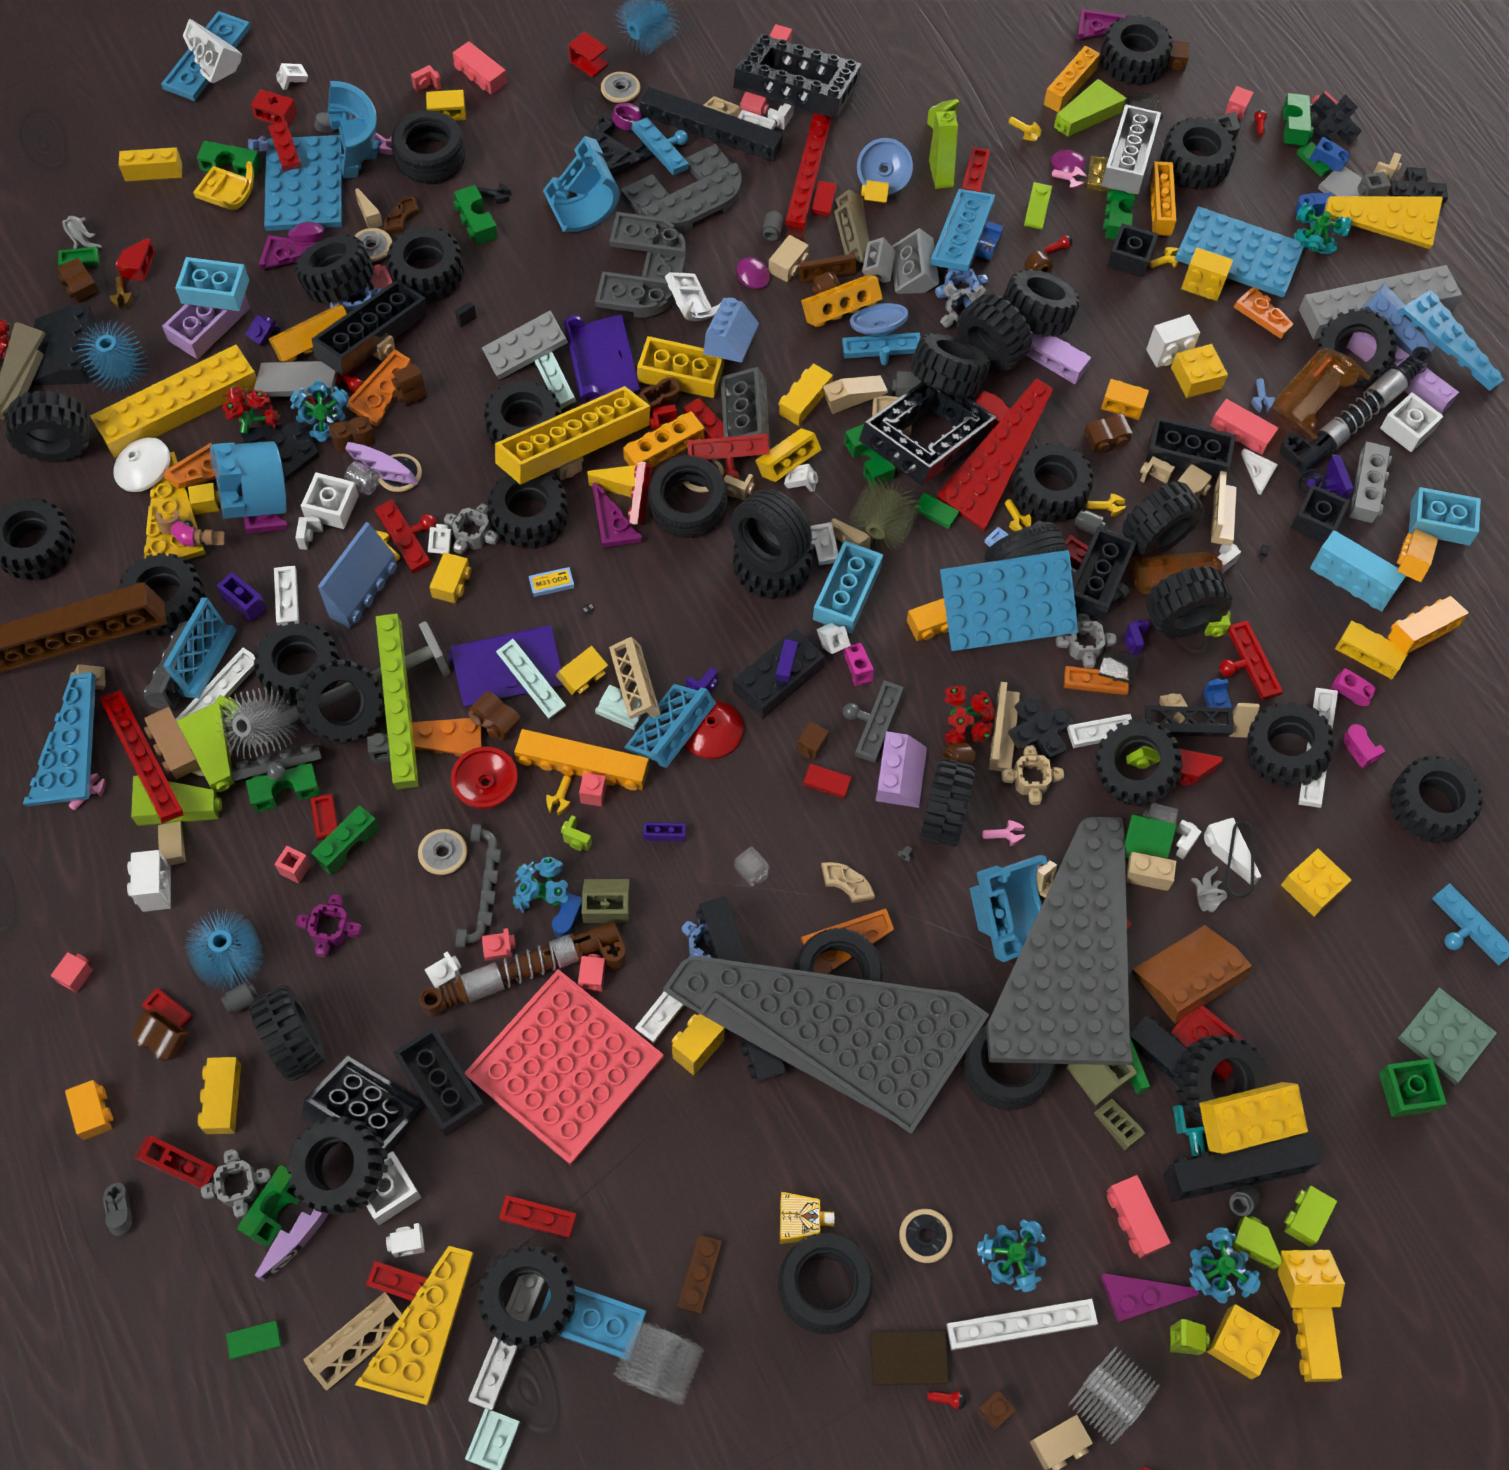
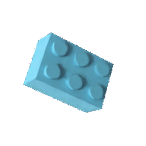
[175,257,249,311]
[1409,487,1481,546]

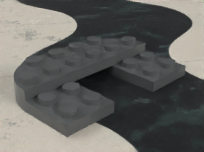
[621,144,742,233]
[595,212,686,318]

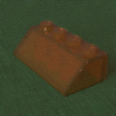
[1129,551,1223,594]

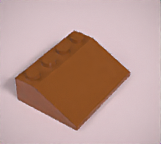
[1132,925,1252,1023]

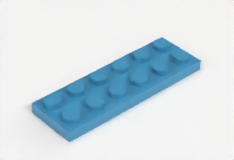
[161,11,251,101]
[931,189,995,272]

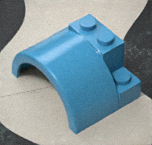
[328,81,380,179]
[543,136,620,232]
[210,441,286,519]
[969,855,1047,962]

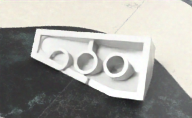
[183,19,242,83]

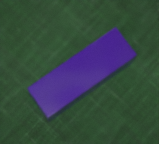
[775,639,798,683]
[643,822,686,842]

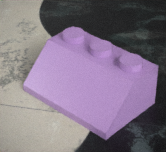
[875,731,927,808]

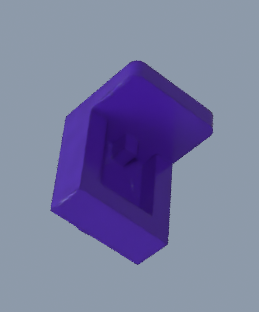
[245,315,281,347]
[1125,620,1150,656]
[686,667,719,691]

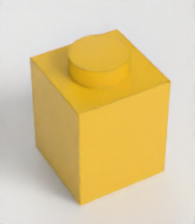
[861,180,889,204]
[188,483,220,515]

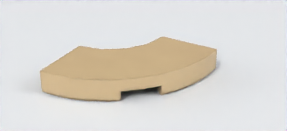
[821,862,875,903]

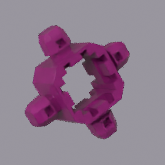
[296,894,362,958]

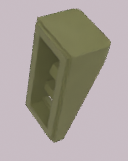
[1094,1099,1146,1151]

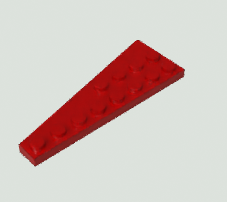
[937,378,1053,531]

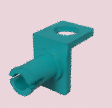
[1173,1105,1206,1157]

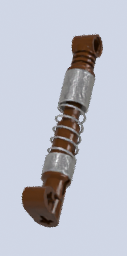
[419,920,627,1017]

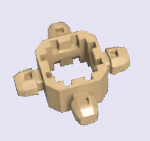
[1001,746,1064,805]

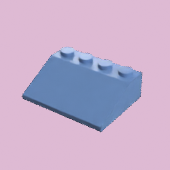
[318,522,397,629]

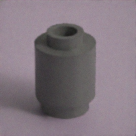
[762,211,784,241]
[1074,510,1106,535]
[221,982,258,1014]
[1229,1185,1260,1216]

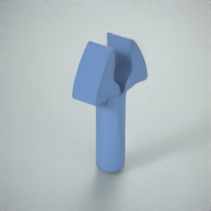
[248,136,269,151]
[1251,378,1275,413]

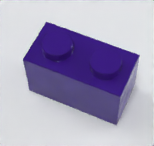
[217,572,267,622]

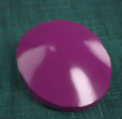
[612,103,641,131]
[1051,150,1086,173]
[288,222,324,241]
[737,257,770,289]

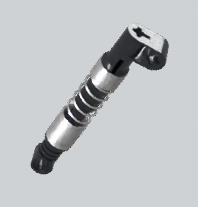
[1280,346,1432,473]

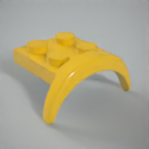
[193,161,254,210]

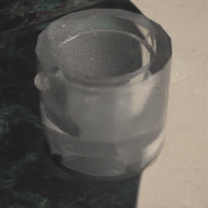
[344,461,380,495]

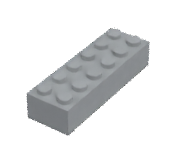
[1102,105,1161,194]

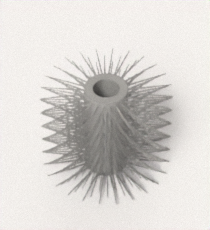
[217,686,300,758]
[613,1321,704,1404]
[1069,1347,1160,1444]

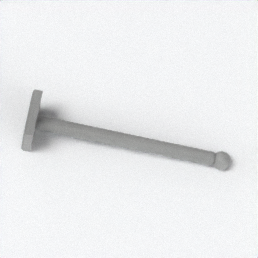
[270,621,451,733]

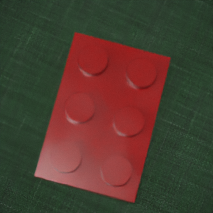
[1170,1006,1253,1082]

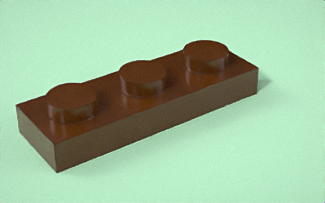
[799,253,856,283]
[677,1234,722,1315]

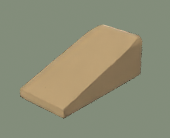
[703,96,741,118]
[355,188,383,228]
[832,518,871,549]
[1229,703,1259,737]
[158,821,186,866]

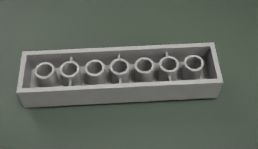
[1299,265,1462,340]

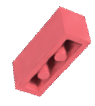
[453,41,508,95]
[1210,399,1278,455]
[1107,1175,1171,1259]

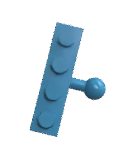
[631,118,689,175]
[1432,883,1509,966]

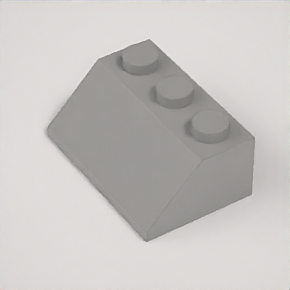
[891,228,939,294]

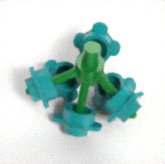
[1294,203,1351,254]

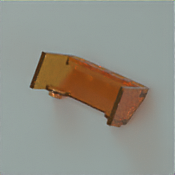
[1272,347,1371,440]

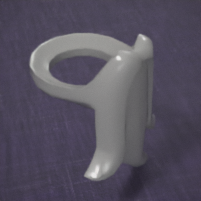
[62,216,102,249]
[1191,866,1227,912]

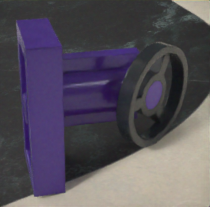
[1297,455,1354,499]

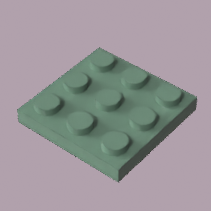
[1397,987,1497,1085]

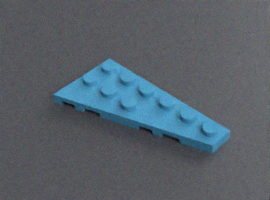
[1398,290,1504,391]
[23,672,96,807]

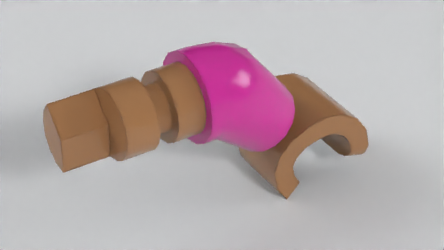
[155,510,225,547]

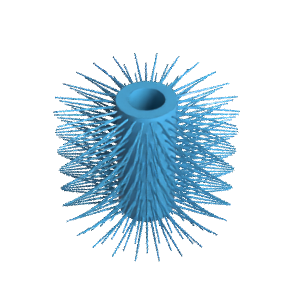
[615,0,680,56]
[76,320,149,393]
[185,909,264,991]

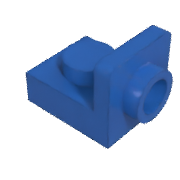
[1203,679,1232,714]

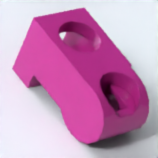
[843,643,874,686]
[1329,668,1376,706]
[1343,724,1386,768]

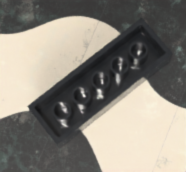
[312,279,427,376]
[1163,1133,1321,1202]

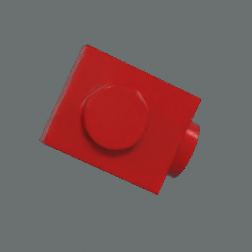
[649,404,677,430]

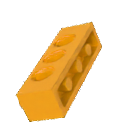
[1044,46,1100,113]
[1150,161,1176,236]
[801,274,883,327]
[623,411,704,467]

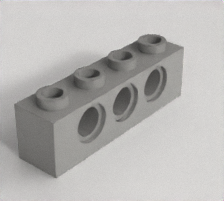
[1349,441,1392,523]

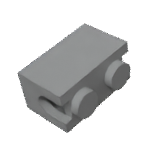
[862,237,895,283]

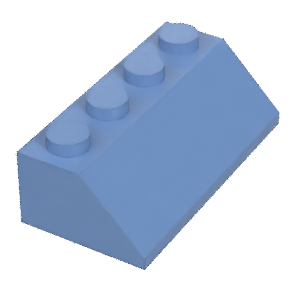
[1358,284,1436,361]
[703,298,759,363]

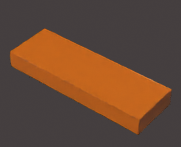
[1063,666,1129,695]

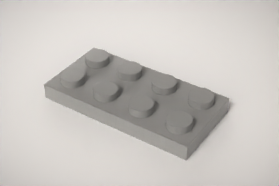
[482,310,568,380]

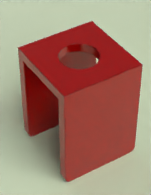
[568,32,608,77]

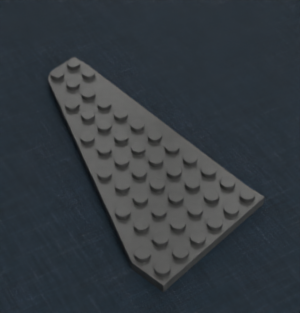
[986,817,1132,1065]
[663,956,989,1134]

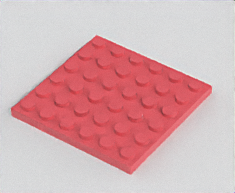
[464,969,664,1165]

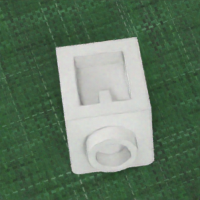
[277,63,308,90]
[768,103,794,130]
[784,464,818,492]
[295,516,323,550]
[428,524,453,554]
[1215,543,1241,574]
[1176,820,1202,859]
[425,951,462,989]

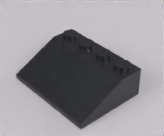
[30,305,96,386]
[301,1056,425,1154]

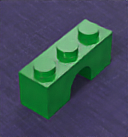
[1283,93,1314,146]
[196,141,262,181]
[453,185,498,245]
[1103,189,1135,239]
[844,424,896,489]
[246,763,321,813]
[311,805,379,876]
[236,1165,300,1248]

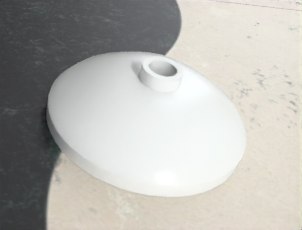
[113,437,170,492]

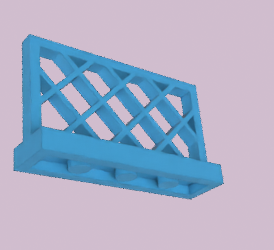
[163,598,237,699]
[624,684,716,768]

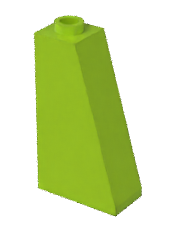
[1054,79,1126,137]
[929,111,958,189]
[177,701,234,793]
[131,776,222,825]

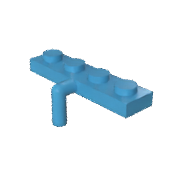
[842,333,920,365]

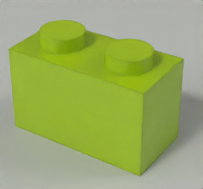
[1284,1186,1337,1247]

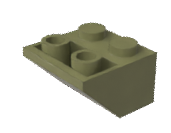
[582,879,629,923]
[1066,1064,1138,1106]

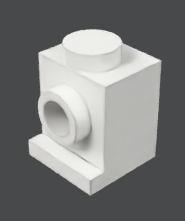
[817,623,851,654]
[386,1223,425,1258]

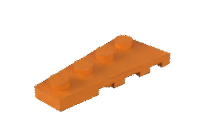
[346,349,411,428]
[412,718,482,757]
[801,908,894,974]

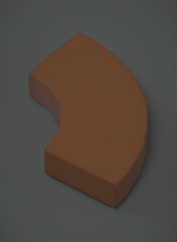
[384,195,419,235]

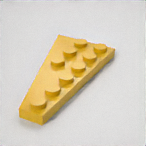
[1324,196,1443,249]
[144,452,206,560]
[355,1246,474,1405]

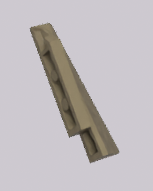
[834,189,869,263]
[0,322,46,420]

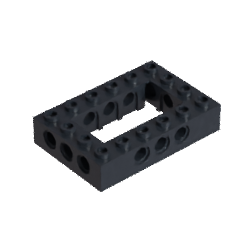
[733,34,862,119]
[859,382,996,486]

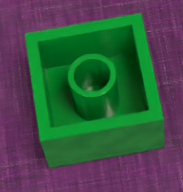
[1378,1058,1447,1118]

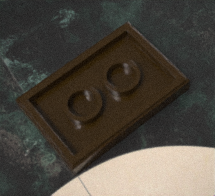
[870,1331,948,1385]

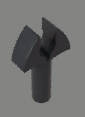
[476,183,511,204]

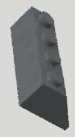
[721,367,770,446]
[144,620,207,713]

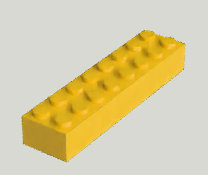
[90,345,257,458]
[495,386,650,485]

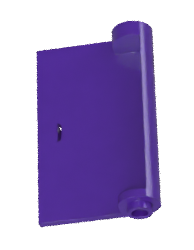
[564,314,640,404]
[447,625,564,707]

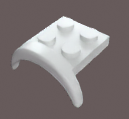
[665,272,721,321]

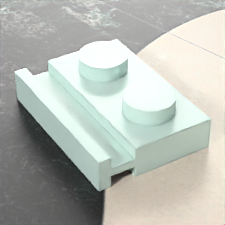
[595,685,643,730]
[465,1408,520,1470]

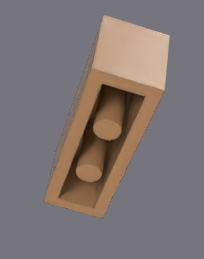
[144,707,200,780]

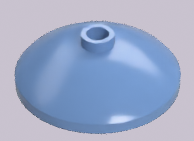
[857,138,913,195]
[850,303,908,336]

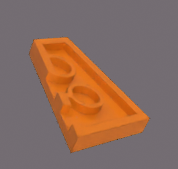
[1234,287,1293,339]
[164,443,216,489]

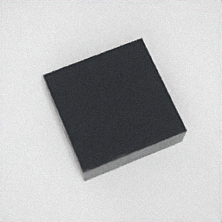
[455,301,477,327]

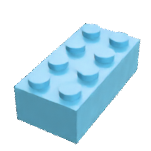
[1310,530,1406,612]
[813,541,883,634]

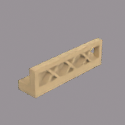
[1211,471,1236,546]
[609,637,661,719]
[989,682,1020,771]
[303,1292,402,1391]

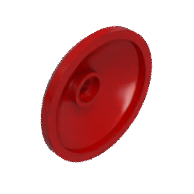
[684,699,744,759]
[451,747,518,809]

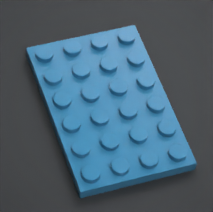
[264,135,342,231]
[1175,206,1304,298]
[940,550,1078,651]

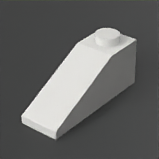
[1204,818,1261,885]

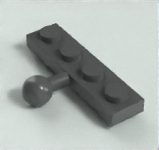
[843,680,904,763]
[231,743,321,781]

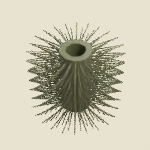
[848,477,921,551]

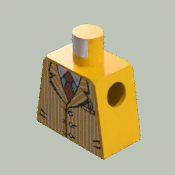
[780,1192,834,1244]

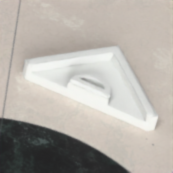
[1241,448,1278,495]

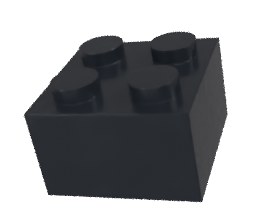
[1107,223,1158,277]
[1291,485,1350,543]

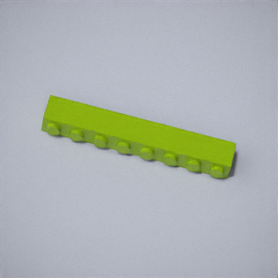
[376,614,419,790]

